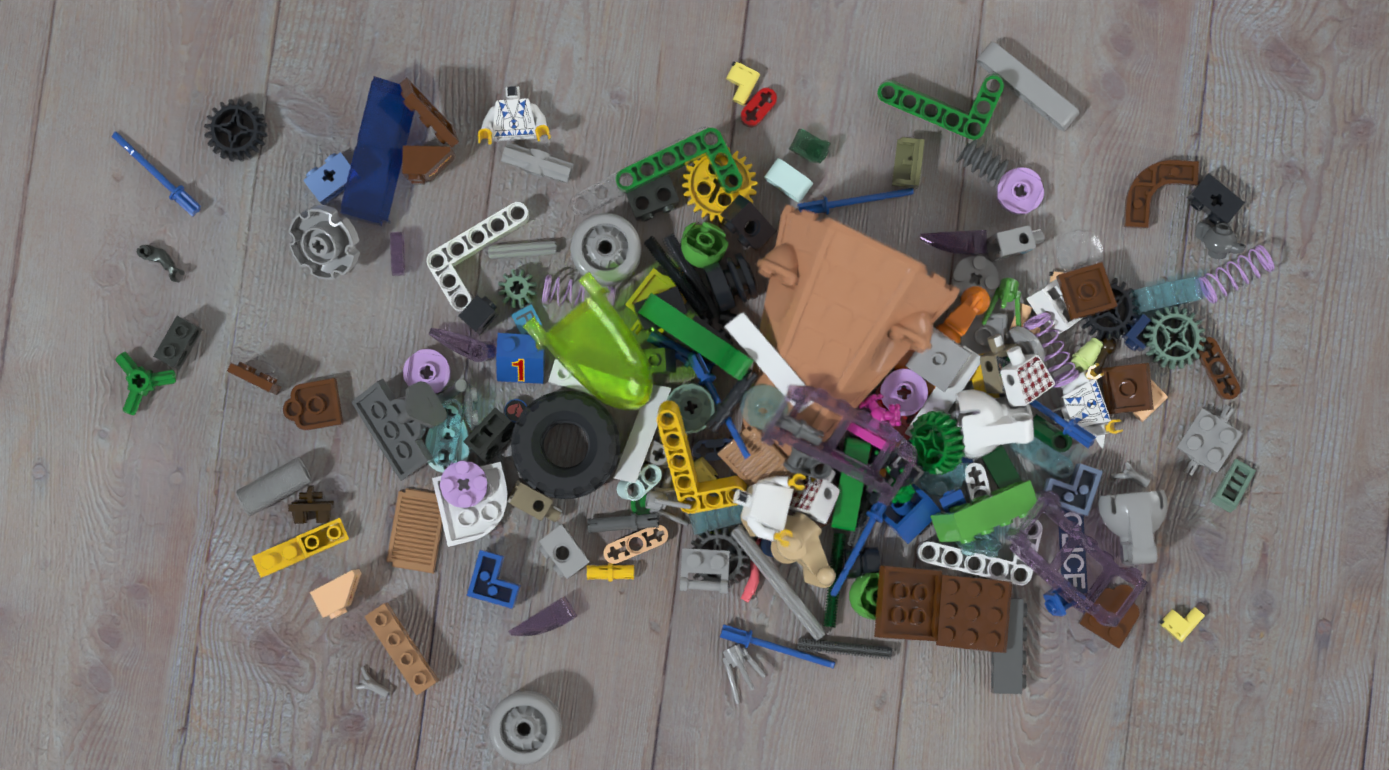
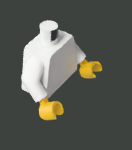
[733,474,806,547]

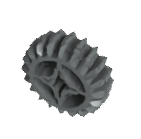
[691,526,750,588]

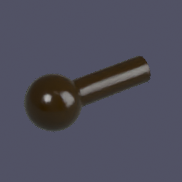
[1094,337,1117,374]

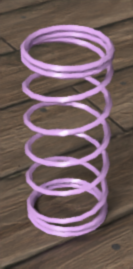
[1198,245,1274,304]
[542,274,616,316]
[1022,313,1079,388]

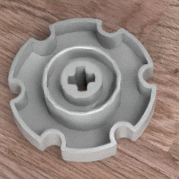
[289,205,360,280]

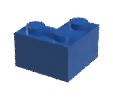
[467,550,521,609]

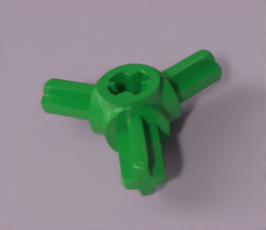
[115,352,176,415]

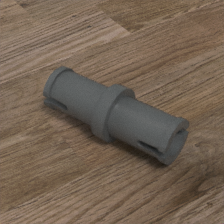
[775,412,824,446]

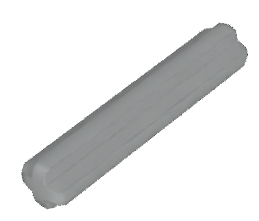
[488,241,557,259]

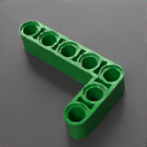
[877,73,1004,140]
[616,127,742,194]
[638,293,754,381]

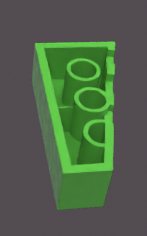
[930,480,1040,544]

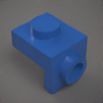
[939,489,967,513]
[1043,581,1079,617]

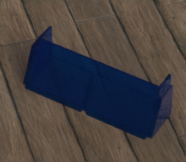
[340,76,415,226]

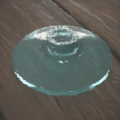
[740,385,788,430]

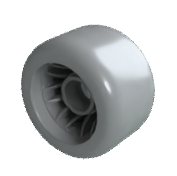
[570,213,641,286]
[489,690,562,764]

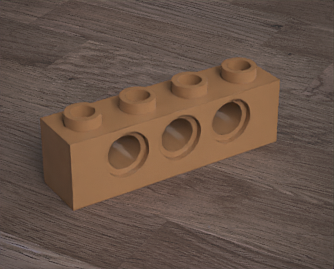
[364,602,439,696]

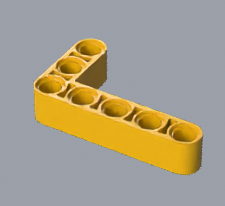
[657,400,747,514]

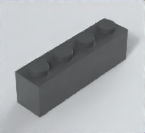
[991,598,1027,694]

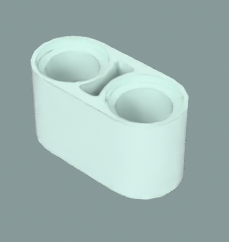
[764,158,813,203]
[617,463,662,501]

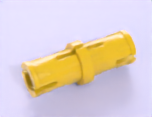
[587,563,634,582]

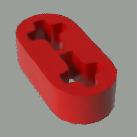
[741,88,777,128]

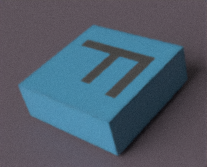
[511,304,543,334]

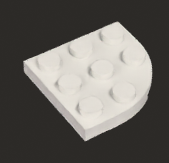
[432,462,508,547]

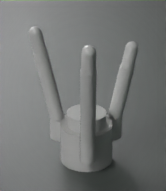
[645,487,691,526]
[722,644,766,704]

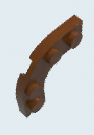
[1124,160,1199,229]

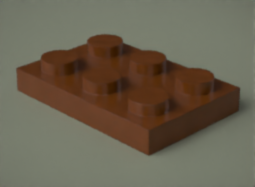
[400,77,459,148]

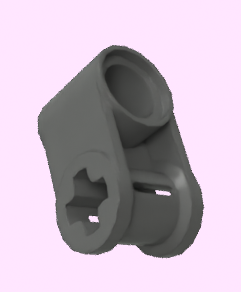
[783,442,832,479]

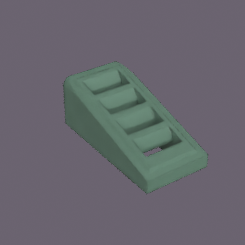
[1210,459,1256,513]

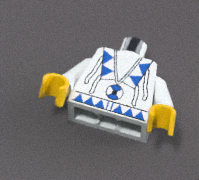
[478,86,551,145]
[1051,363,1123,436]

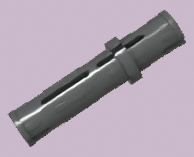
[587,513,660,533]

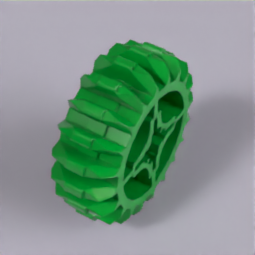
[908,411,965,475]

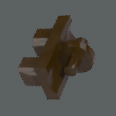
[288,485,334,524]

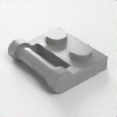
[680,548,730,594]

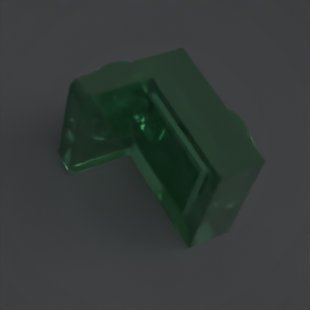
[789,129,831,163]

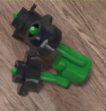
[868,448,918,504]

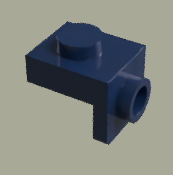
[1121,314,1151,352]

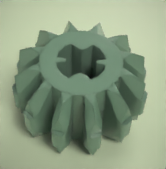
[498,269,537,309]

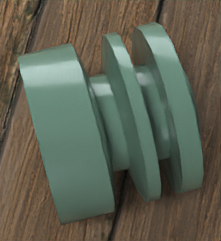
[666,382,716,433]

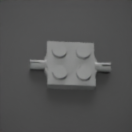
[1176,405,1243,477]

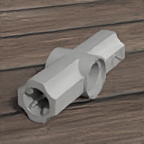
[501,142,574,184]

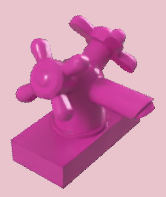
[844,394,901,451]

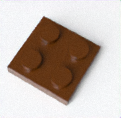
[1056,262,1117,321]
[227,361,281,395]
[1101,363,1154,414]

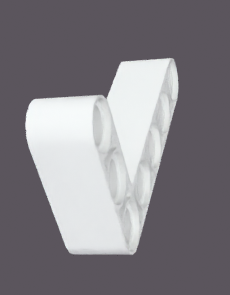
[426,202,530,313]
[916,518,1042,585]

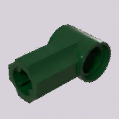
[1033,414,1072,453]

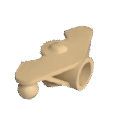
[740,512,836,588]

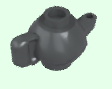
[1195,221,1246,259]

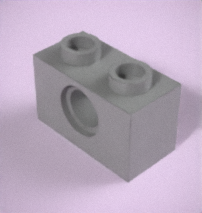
[539,524,591,579]

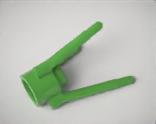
[982,278,1021,327]

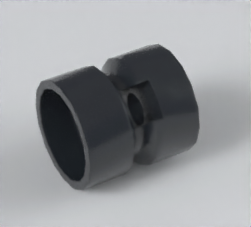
[845,547,880,579]

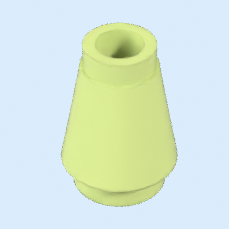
[1071,338,1103,372]

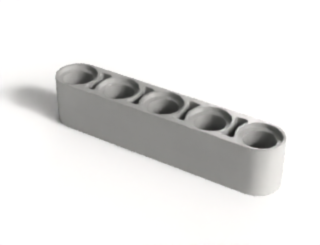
[976,42,1079,131]

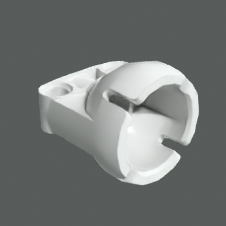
[955,389,1034,459]

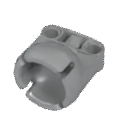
[1098,490,1168,566]

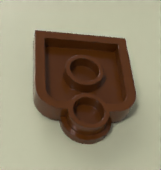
[283,378,344,430]
[1078,584,1140,649]

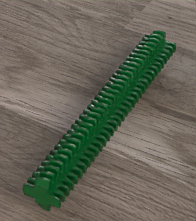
[823,533,846,628]

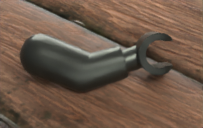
[137,245,185,283]

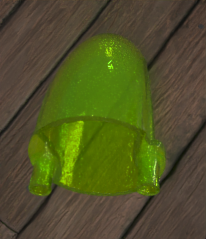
[523,272,653,410]

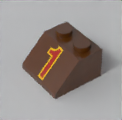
[402,146,455,185]

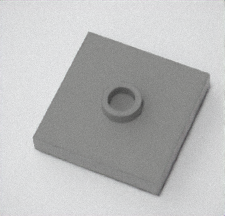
[905,326,971,392]

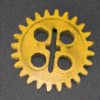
[682,148,758,223]

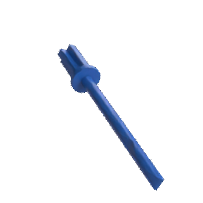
[111,131,201,217]
[797,188,914,215]
[689,353,751,459]
[1029,400,1096,449]
[831,499,891,596]
[719,624,836,669]

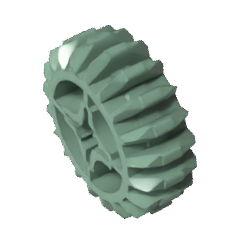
[1142,306,1206,370]

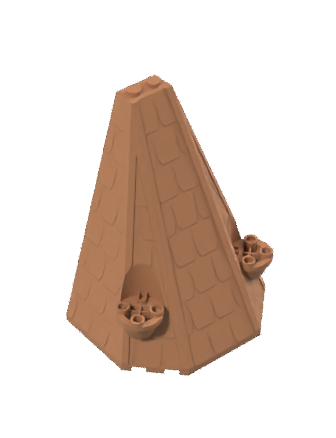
[733,204,960,476]

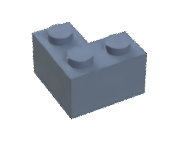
[1039,463,1103,516]

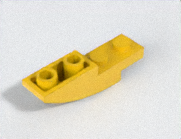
[252,518,349,578]

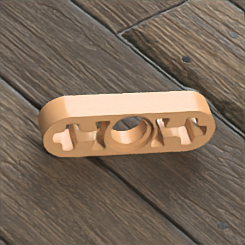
[604,525,668,564]

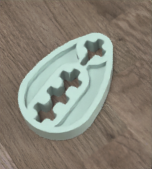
[425,405,470,473]

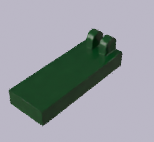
[981,444,1022,489]

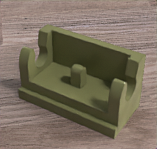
[892,137,925,189]

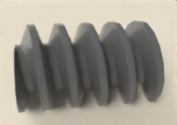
[955,140,1009,187]

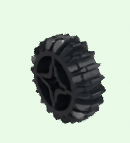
[204,99,268,162]
[1079,278,1139,340]

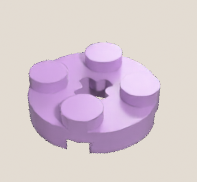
[997,167,1044,215]
[403,349,451,394]
[880,369,928,416]
[440,461,488,508]

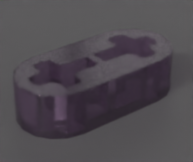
[390,232,405,276]

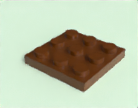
[874,566,942,642]
[936,575,1012,653]

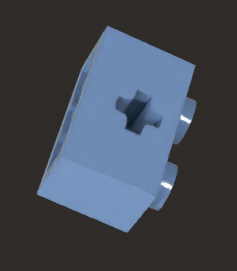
[303,152,360,205]

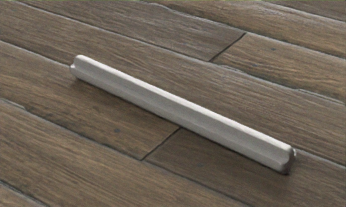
[731,525,825,640]

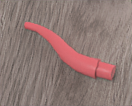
[741,538,761,603]

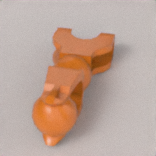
[894,286,990,396]

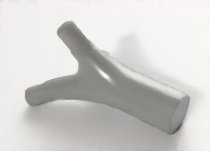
[1111,462,1150,487]
[356,666,390,698]

